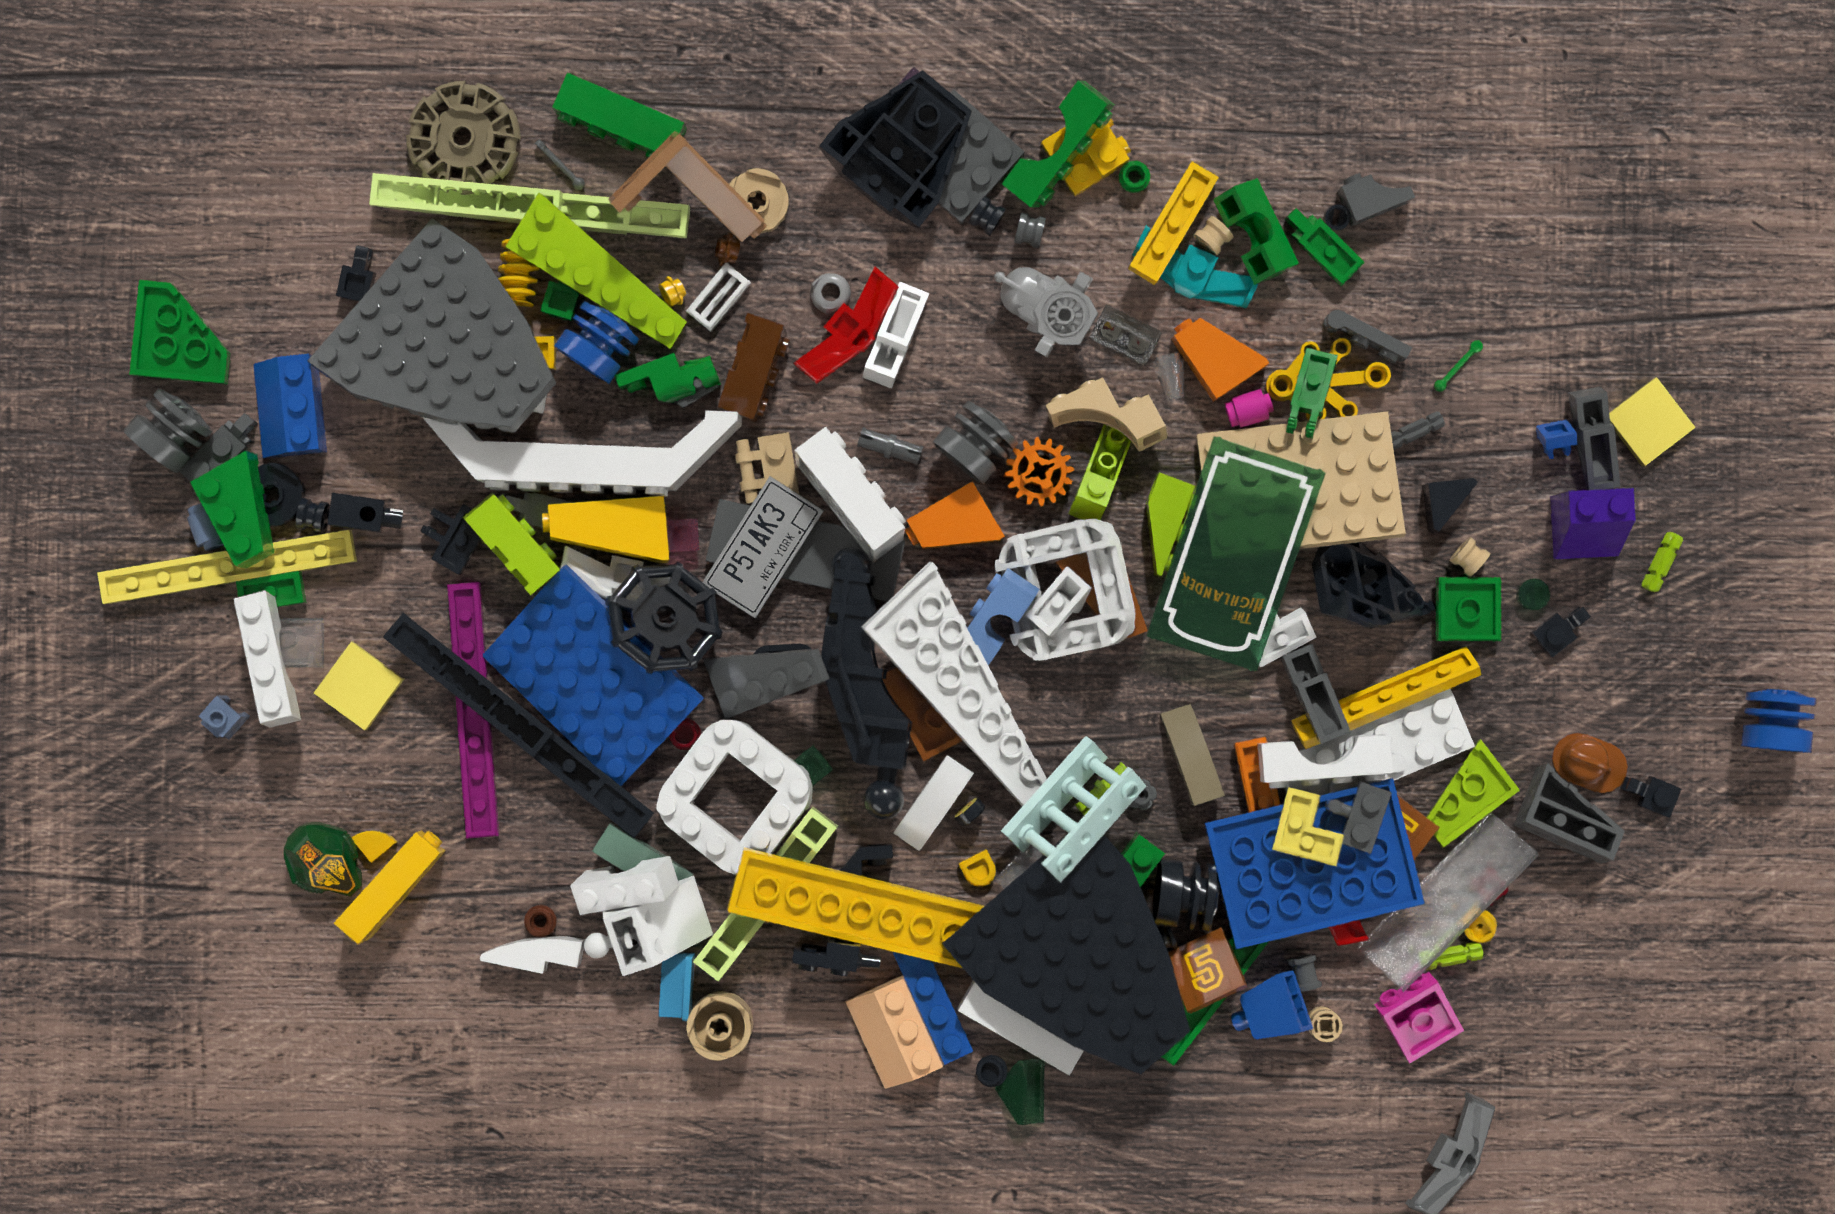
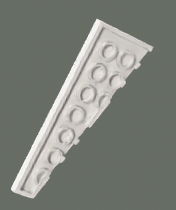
[861,562,1047,806]

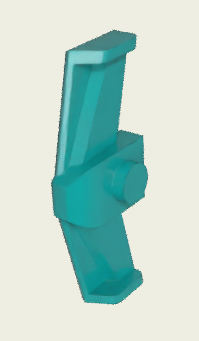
[1132,225,1258,308]

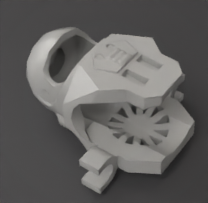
[994,267,1099,358]

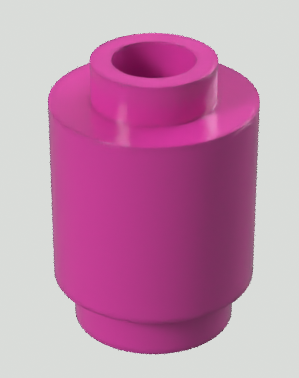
[1224,389,1274,428]

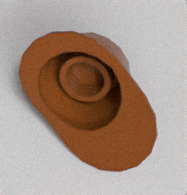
[1552,733,1628,793]

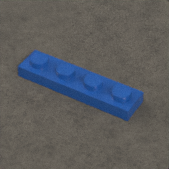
[892,951,973,1065]

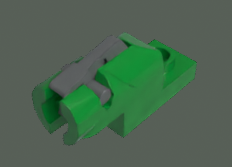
[615,353,721,408]

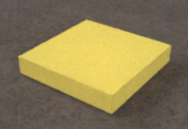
[1609,377,1696,467]
[314,642,404,730]

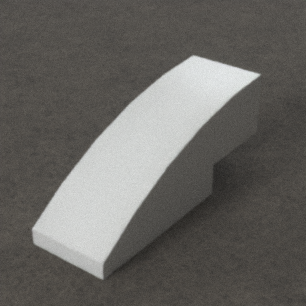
[862,282,929,389]
[893,755,974,851]
[480,936,586,974]

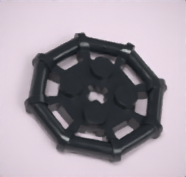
[605,561,723,675]

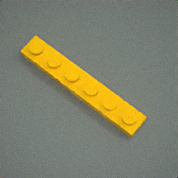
[1291,646,1482,750]

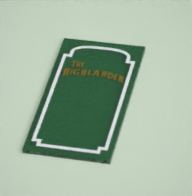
[1146,436,1326,671]

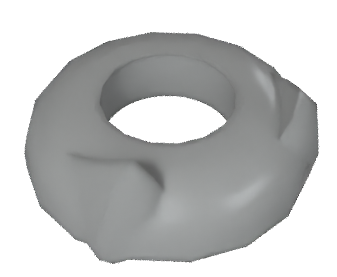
[810,273,851,314]

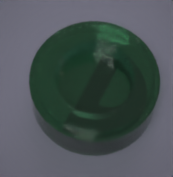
[1516,579,1550,610]

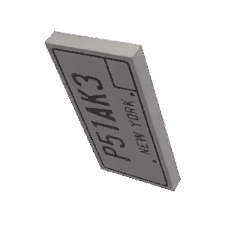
[703,476,824,618]

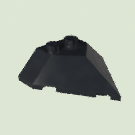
[1312,542,1436,629]

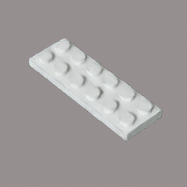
[1284,688,1475,795]

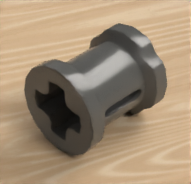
[1287,954,1323,992]

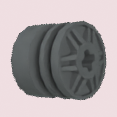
[123,388,213,473]
[933,401,1018,485]

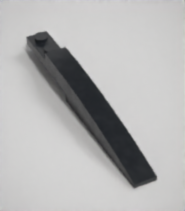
[383,613,655,838]

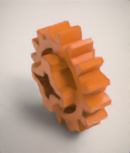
[1004,437,1074,507]

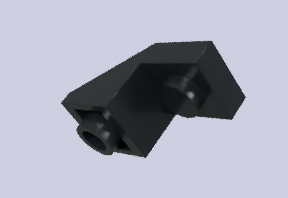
[839,843,893,876]

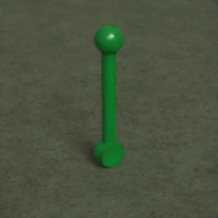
[1434,340,1483,392]

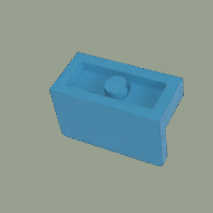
[659,952,695,1021]

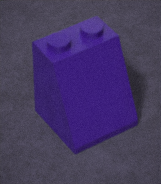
[1550,488,1636,559]

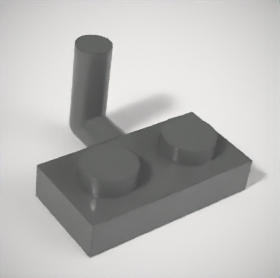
[1325,782,1392,854]

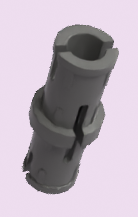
[857,427,924,466]

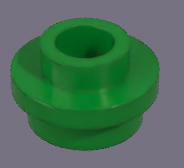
[1118,161,1150,193]

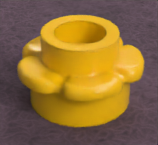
[658,276,686,307]

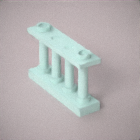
[1001,736,1146,882]

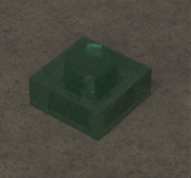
[793,744,834,786]

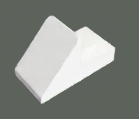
[1026,567,1092,637]

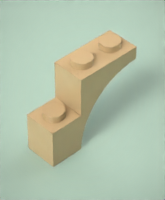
[1046,377,1167,452]

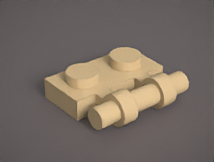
[735,432,800,504]

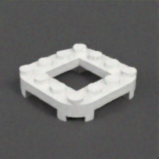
[995,519,1135,660]
[656,720,813,874]

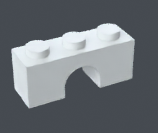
[570,856,679,915]

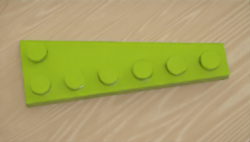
[505,192,687,349]

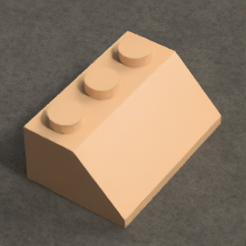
[845,975,943,1089]

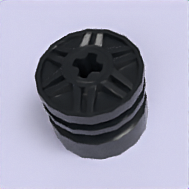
[1153,859,1219,932]

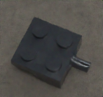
[792,936,881,976]

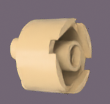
[687,991,753,1061]

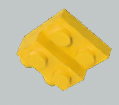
[1041,119,1131,197]

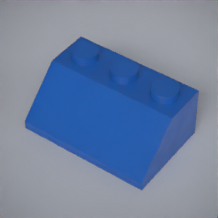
[253,354,327,459]

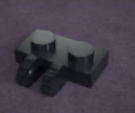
[420,504,482,575]

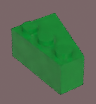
[190,451,274,569]

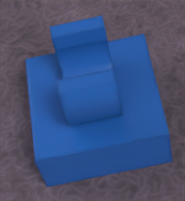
[1536,420,1577,459]

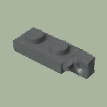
[179,413,258,482]

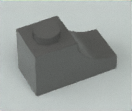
[1337,173,1415,227]

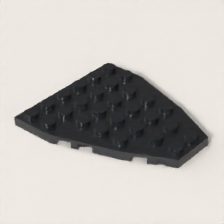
[942,833,1190,1075]

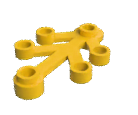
[1266,338,1391,421]

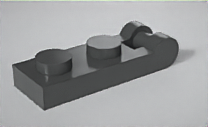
[1323,310,1413,363]

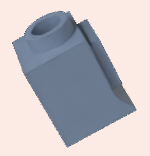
[199,695,250,740]

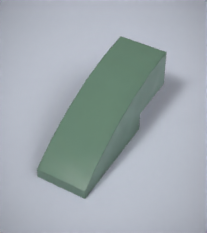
[592,823,693,881]

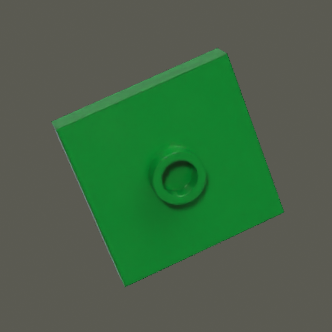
[1436,577,1501,641]

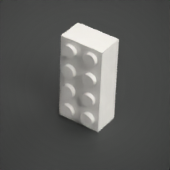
[795,427,906,563]

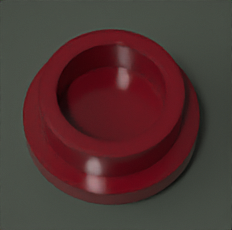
[669,718,701,750]

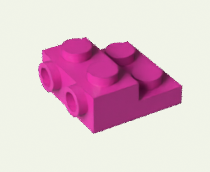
[1374,972,1464,1064]

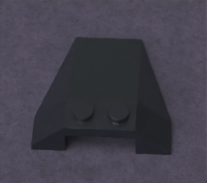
[819,70,972,228]

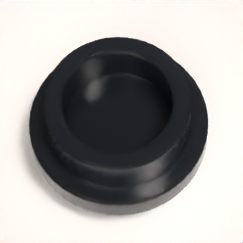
[976,1055,1008,1087]

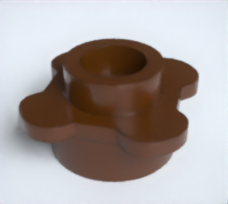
[715,232,740,266]

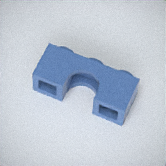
[966,568,1040,665]

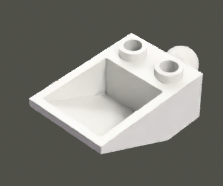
[584,876,713,976]

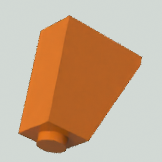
[1171,318,1270,402]
[904,481,1005,549]

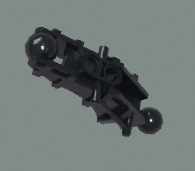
[821,547,913,820]

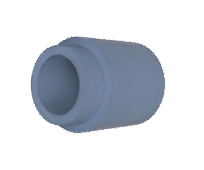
[187,503,224,551]

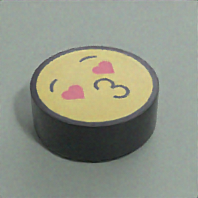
[954,797,985,827]

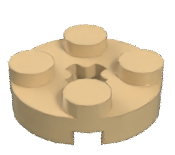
[729,168,789,233]

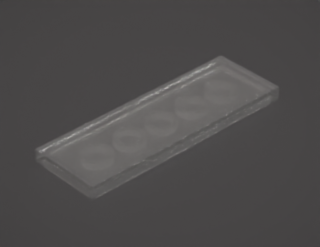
[1357,812,1539,992]

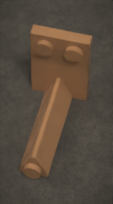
[608,131,767,242]

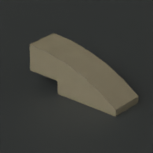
[1160,704,1225,806]

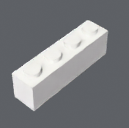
[958,980,1083,1076]

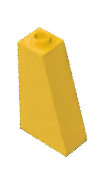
[542,496,669,563]
[333,830,445,944]

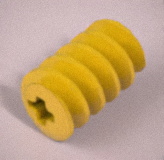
[498,239,539,307]

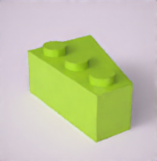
[463,492,560,595]

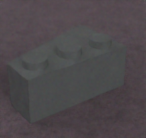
[1514,763,1625,864]

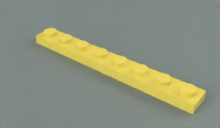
[97,530,357,604]

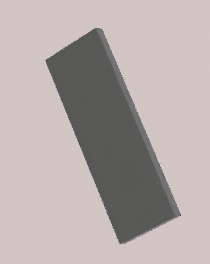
[705,499,905,602]

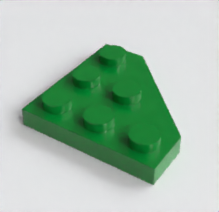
[129,280,231,385]

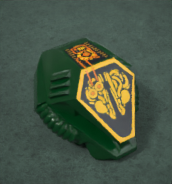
[284,822,362,897]

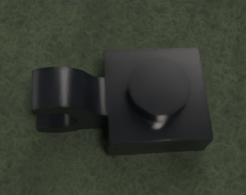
[336,245,376,302]
[1530,607,1591,658]
[1620,776,1682,818]

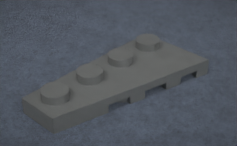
[703,649,829,719]

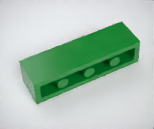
[552,72,687,158]

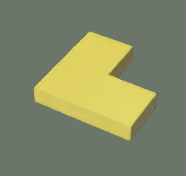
[1272,787,1345,867]

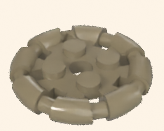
[406,81,521,195]

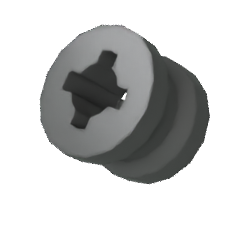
[1014,212,1046,249]

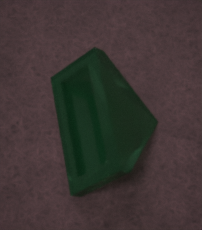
[995,1058,1045,1125]

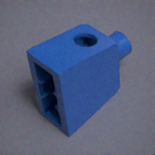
[1231,970,1314,1039]

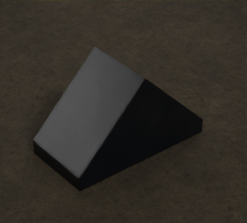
[1422,478,1478,534]

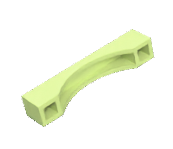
[693,807,838,982]

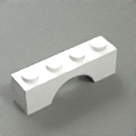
[234,591,301,728]
[1257,734,1393,788]

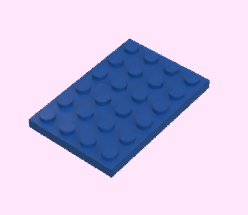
[483,564,705,786]
[1204,778,1425,949]

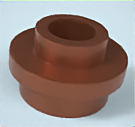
[524,905,557,937]

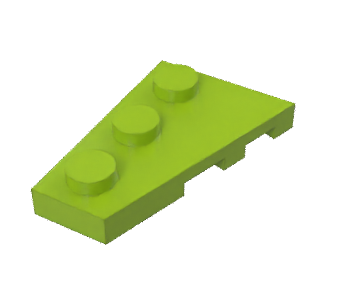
[1426,739,1520,848]

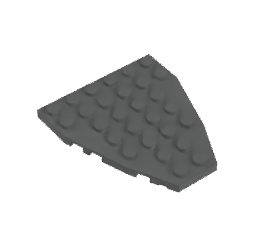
[308,218,556,432]

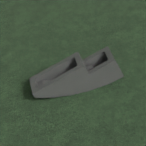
[1568,387,1620,490]
[1280,644,1351,744]

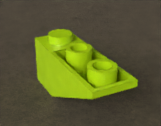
[1068,424,1131,520]
[1145,472,1198,577]

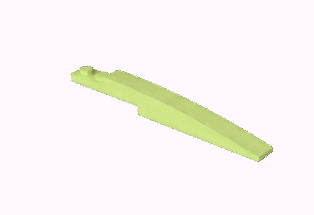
[369,173,690,238]

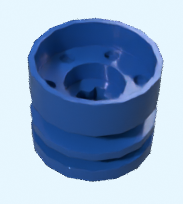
[554,301,640,384]
[1741,689,1816,753]

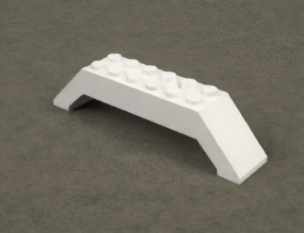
[422,411,742,497]

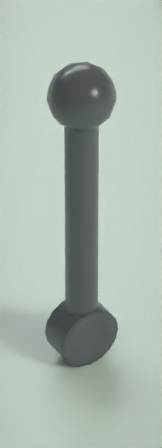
[535,139,585,190]

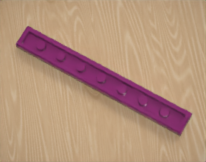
[447,582,499,839]

